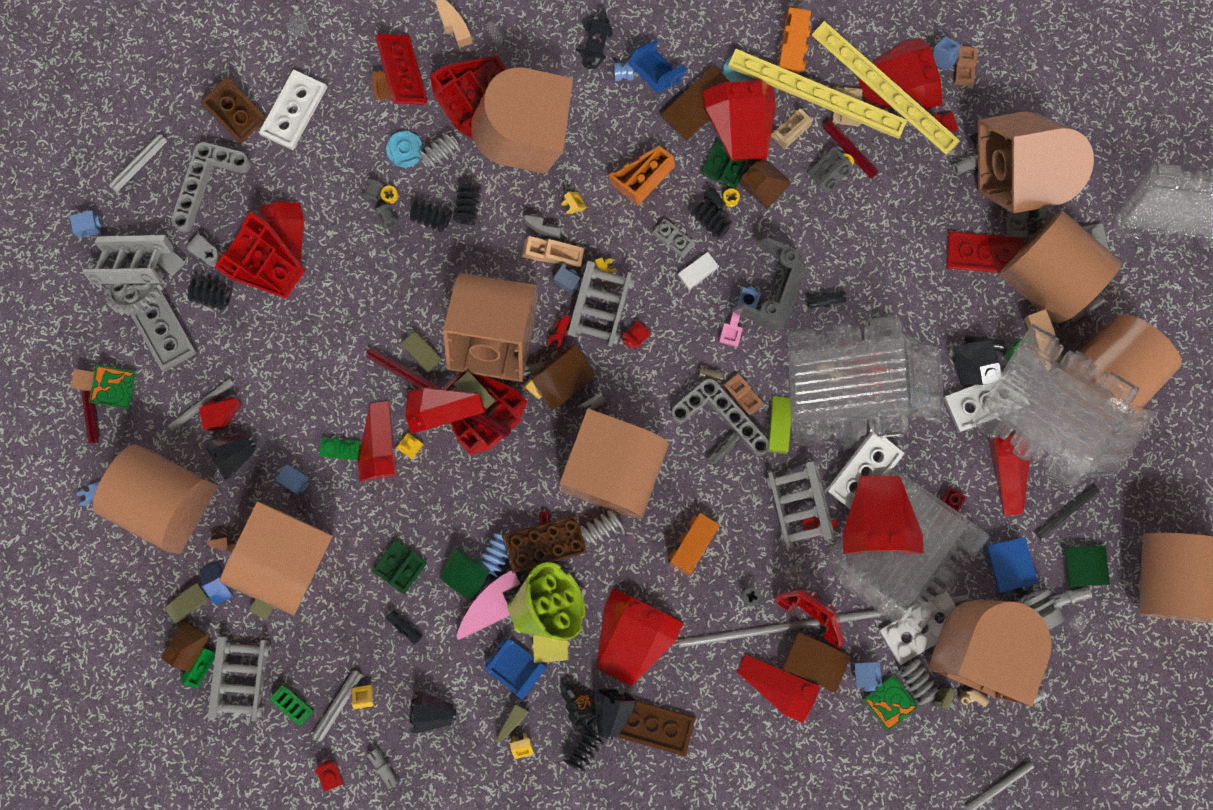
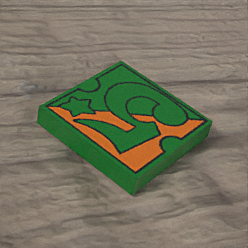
[89,365,136,410]
[862,675,919,731]

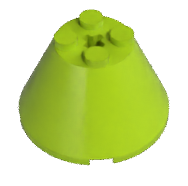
[507,562,585,641]

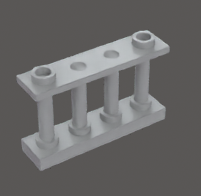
[83,235,173,285]
[568,261,635,347]
[767,461,835,549]
[208,637,271,721]

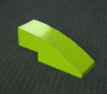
[767,396,792,454]

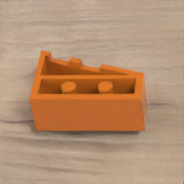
[779,7,811,75]
[608,146,675,206]
[668,513,720,576]

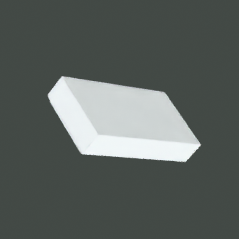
[678,252,719,290]

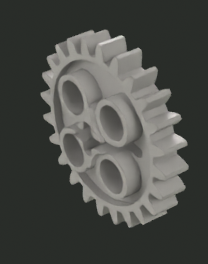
[104,259,165,316]

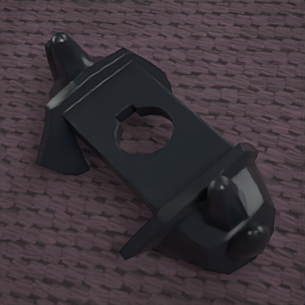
[575,9,613,69]

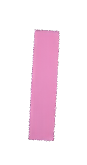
[456,571,521,640]

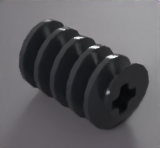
[453,184,482,225]
[410,198,452,232]
[690,200,732,241]
[188,278,232,310]
[563,726,604,772]

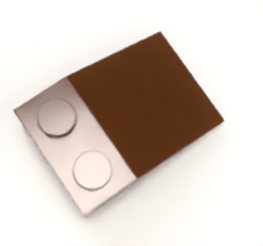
[200,77,266,144]

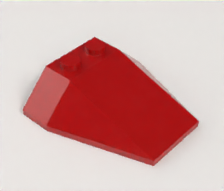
[857,38,942,110]
[430,55,507,139]
[702,80,776,161]
[214,211,306,299]
[443,372,527,455]
[842,476,924,554]
[596,589,684,686]
[775,590,844,649]

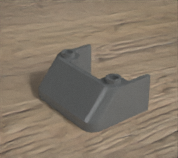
[732,237,806,331]

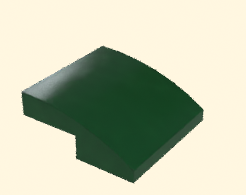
[700,140,750,189]
[372,539,427,595]
[1064,546,1110,587]
[439,547,490,600]

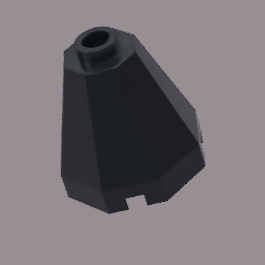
[205,434,256,480]
[594,688,638,740]
[409,691,457,733]

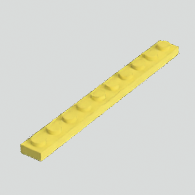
[812,21,960,156]
[728,49,907,139]

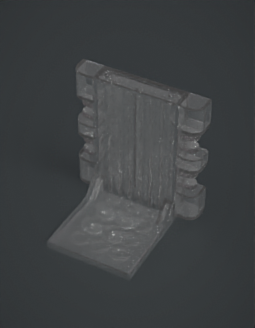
[1114,162,1213,248]
[787,315,945,447]
[970,324,1159,490]
[822,468,990,633]

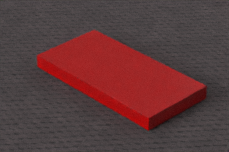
[375,33,428,105]
[946,231,1024,273]

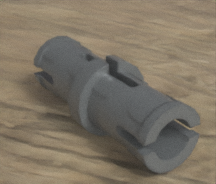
[706,431,742,467]

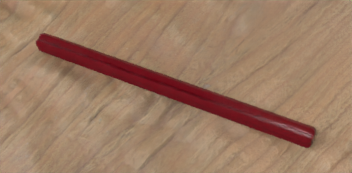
[366,348,511,438]

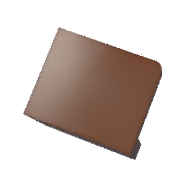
[371,71,392,100]

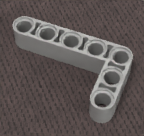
[171,142,251,233]
[671,379,769,456]

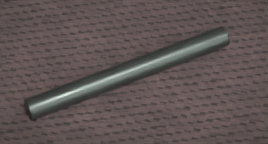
[1035,486,1100,539]

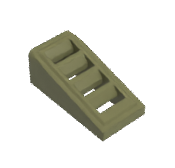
[932,687,955,711]
[496,704,530,743]

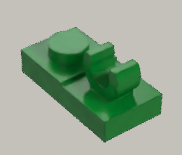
[319,437,361,461]
[180,647,216,689]

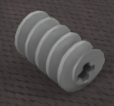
[419,132,461,169]
[580,510,624,549]
[900,659,939,705]

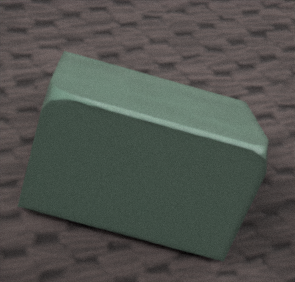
[1032,207,1048,224]

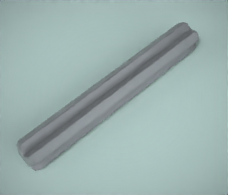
[109,134,167,192]
[312,670,363,742]

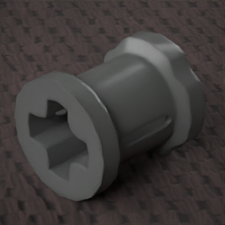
[361,179,383,203]
[375,204,398,229]
[741,588,761,606]

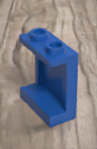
[628,39,688,94]
[983,537,1038,596]
[485,638,547,700]

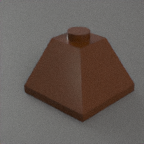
[739,159,792,209]
[161,620,209,672]

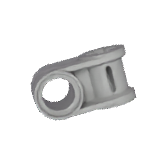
[185,233,222,267]

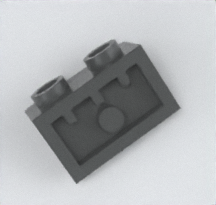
[807,146,854,193]

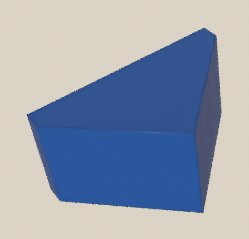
[200,561,234,605]

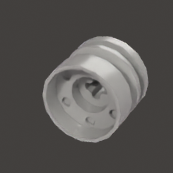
[1017,589,1065,629]

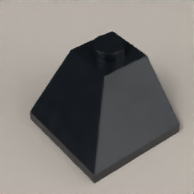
[953,338,1003,385]

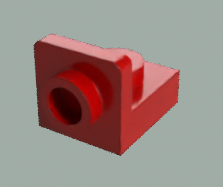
[933,112,958,132]
[622,320,651,350]
[314,759,344,792]

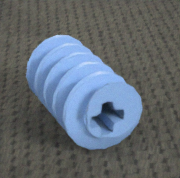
[481,534,508,577]

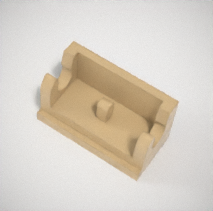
[771,108,813,150]

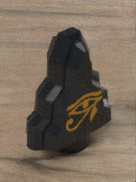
[560,682,596,726]

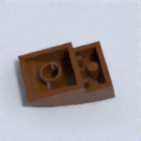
[529,344,595,410]
[782,632,851,693]

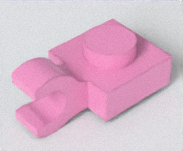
[719,313,743,347]

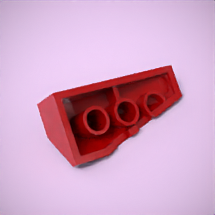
[259,202,305,264]
[405,387,486,434]
[357,401,398,482]
[989,435,1031,517]
[737,654,821,723]

